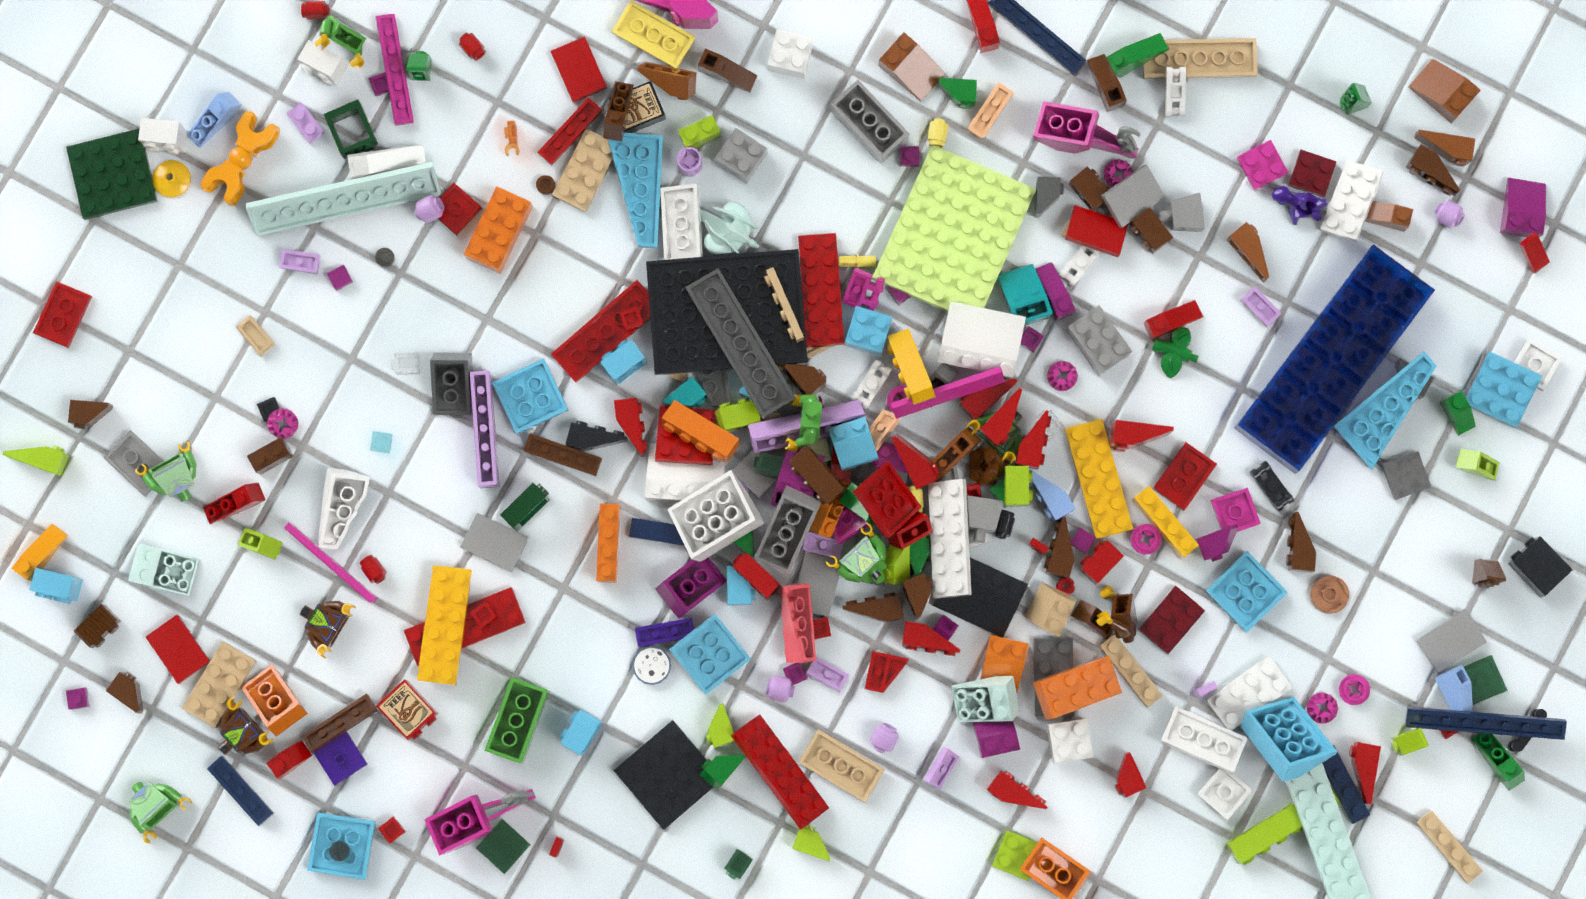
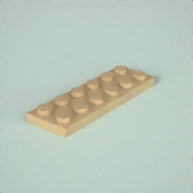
[1143,38,1258,79]

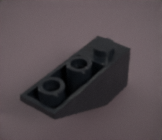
[565,420,628,451]

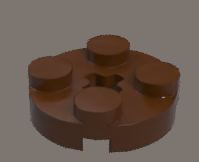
[969,446,1003,485]

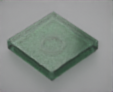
[1463,655,1508,705]
[476,819,531,874]

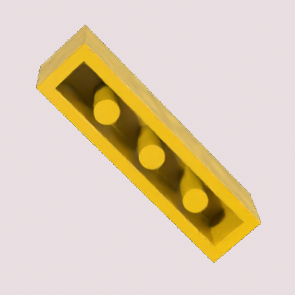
[886,328,935,405]
[1132,486,1199,559]

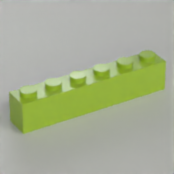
[1225,792,1340,865]

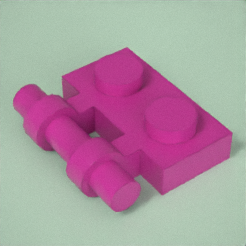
[842,267,885,311]

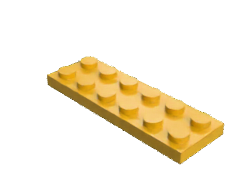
[1064,419,1133,540]
[417,565,472,685]

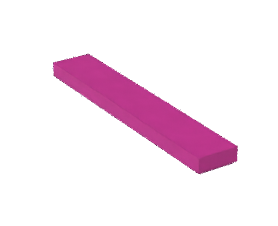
[376,14,414,126]
[891,366,1005,419]
[284,522,378,603]

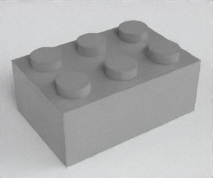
[1066,305,1133,376]

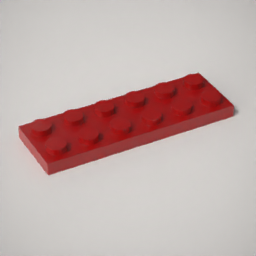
[798,233,845,348]
[551,280,650,383]
[404,587,526,666]
[731,714,829,830]

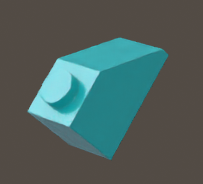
[662,377,707,408]

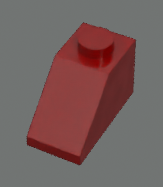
[266,740,313,779]
[1114,752,1147,798]

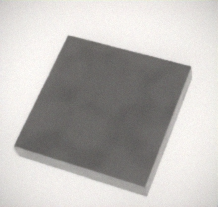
[1381,451,1431,500]

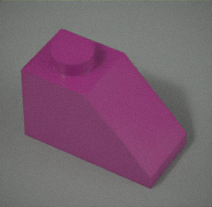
[1196,524,1238,562]

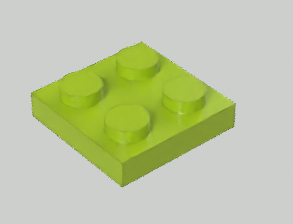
[992,830,1037,881]

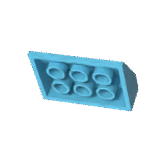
[1241,697,1337,782]

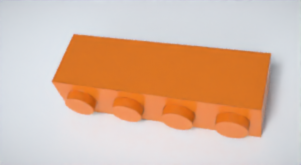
[662,400,739,464]
[596,503,621,583]

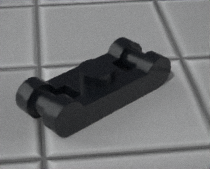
[1250,461,1295,512]
[1508,709,1547,752]

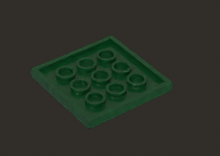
[66,128,158,220]

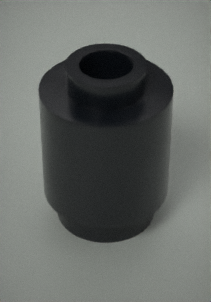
[993,510,1015,539]

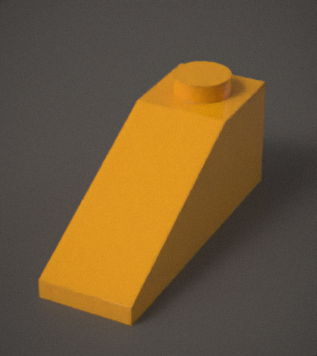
[11,524,68,581]

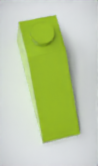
[2,445,69,477]

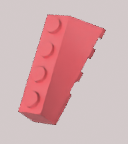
[780,583,816,663]

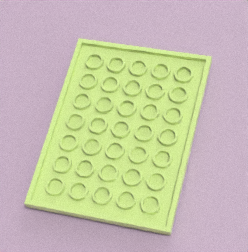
[872,144,1036,312]

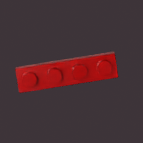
[537,97,603,166]

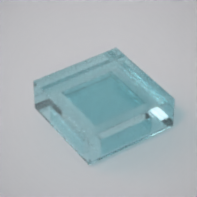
[370,431,393,453]

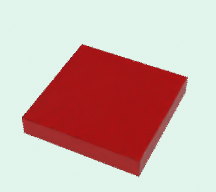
[438,183,482,236]

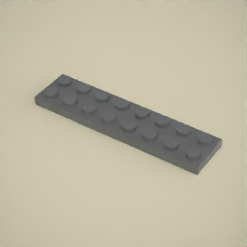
[685,268,796,419]

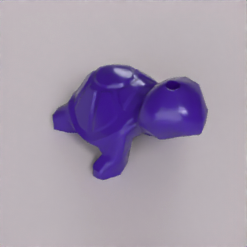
[1271,186,1328,225]

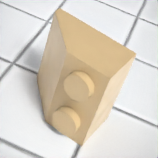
[1025,582,1077,637]

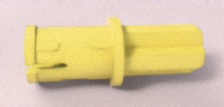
[838,254,876,269]

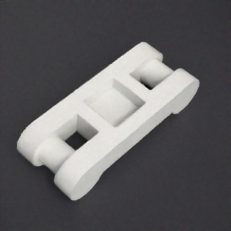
[1165,67,1186,116]
[1059,246,1101,287]
[850,359,893,410]

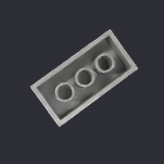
[830,80,910,164]
[754,485,821,575]

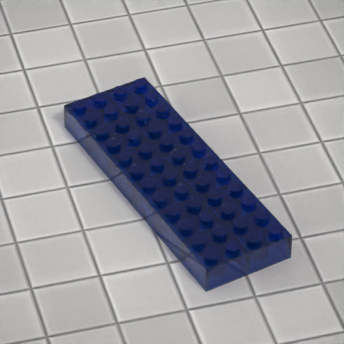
[1234,244,1435,474]

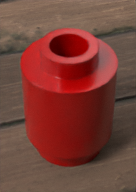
[301,1,330,20]
[459,33,486,61]
[359,555,387,584]

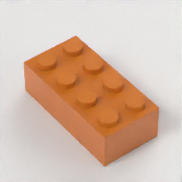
[464,186,533,274]
[1032,656,1122,719]

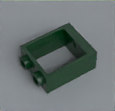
[323,99,378,159]
[500,483,550,532]

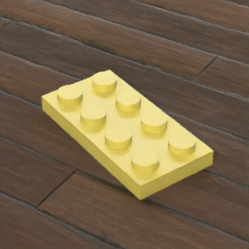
[612,0,696,68]

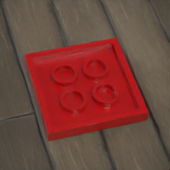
[655,406,717,465]
[852,460,922,539]

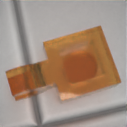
[504,121,520,156]

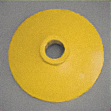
[153,160,191,198]

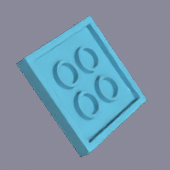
[1466,351,1542,428]
[492,358,569,435]
[1205,551,1288,633]
[669,613,751,695]
[307,812,376,880]

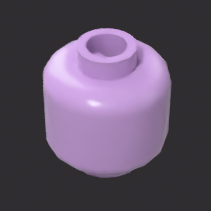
[415,195,444,223]
[1435,200,1465,229]
[766,676,795,703]
[870,723,899,753]

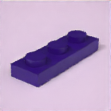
[635,618,694,647]

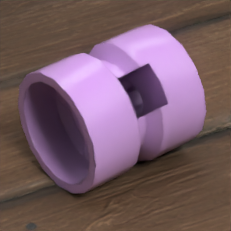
[677,147,702,177]

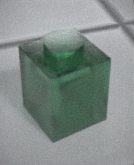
[753,452,783,479]
[724,848,753,880]

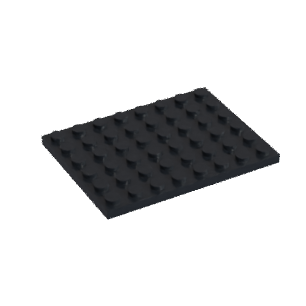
[646,249,808,376]

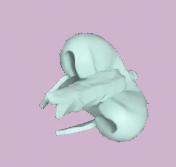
[700,202,759,256]

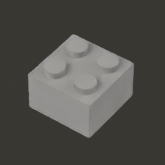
[715,128,768,184]

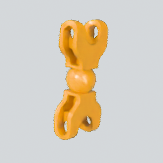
[200,111,280,206]

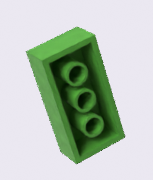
[484,677,550,764]

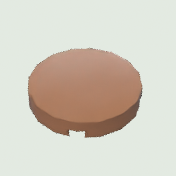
[1310,575,1349,614]

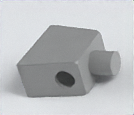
[1159,193,1205,232]
[967,496,1003,543]

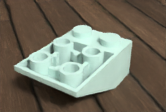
[128,544,199,596]
[951,676,1020,722]

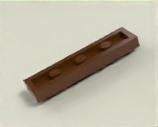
[524,433,602,477]
[301,693,378,754]

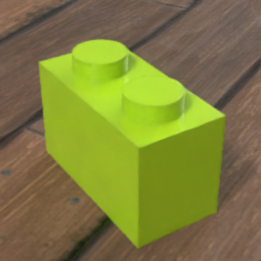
[678,115,721,149]
[715,398,761,432]
[1004,466,1033,507]

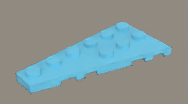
[608,133,663,249]
[1334,352,1437,470]

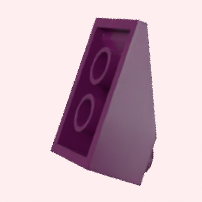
[1500,177,1546,238]
[655,557,727,619]

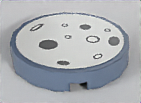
[632,646,671,685]

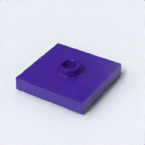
[314,732,368,786]

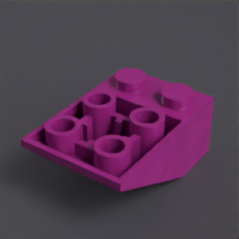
[770,448,825,507]

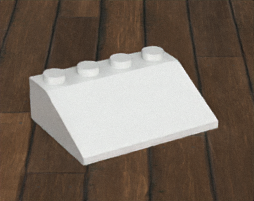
[938,301,1026,378]
[645,443,725,502]
[667,470,764,562]

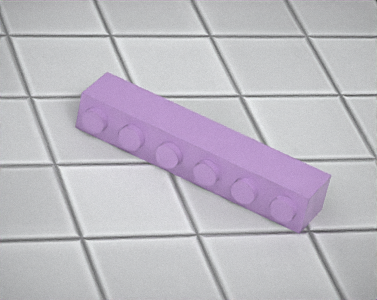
[470,370,500,489]
[748,400,865,454]

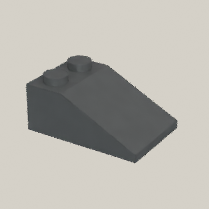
[430,353,473,415]

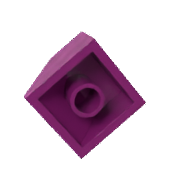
[973,721,1021,758]

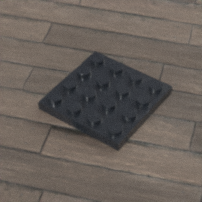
[613,720,714,830]

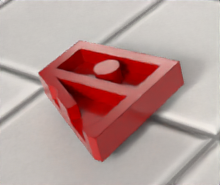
[864,651,909,693]

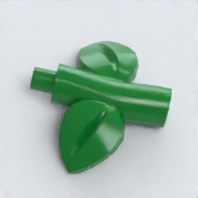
[1152,327,1199,379]

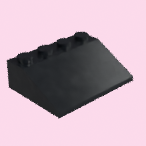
[933,557,1028,638]

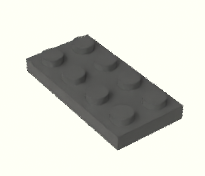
[1033,638,1074,716]

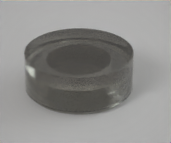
[375,248,395,267]
[330,841,350,861]

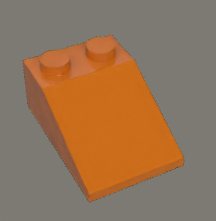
[980,635,1029,693]
[241,664,308,737]
[1019,837,1092,899]

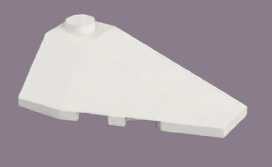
[347,144,426,180]
[318,467,370,549]

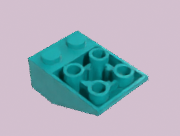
[997,264,1053,326]

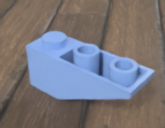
[187,92,242,148]
[1029,469,1076,522]
[1435,665,1473,712]

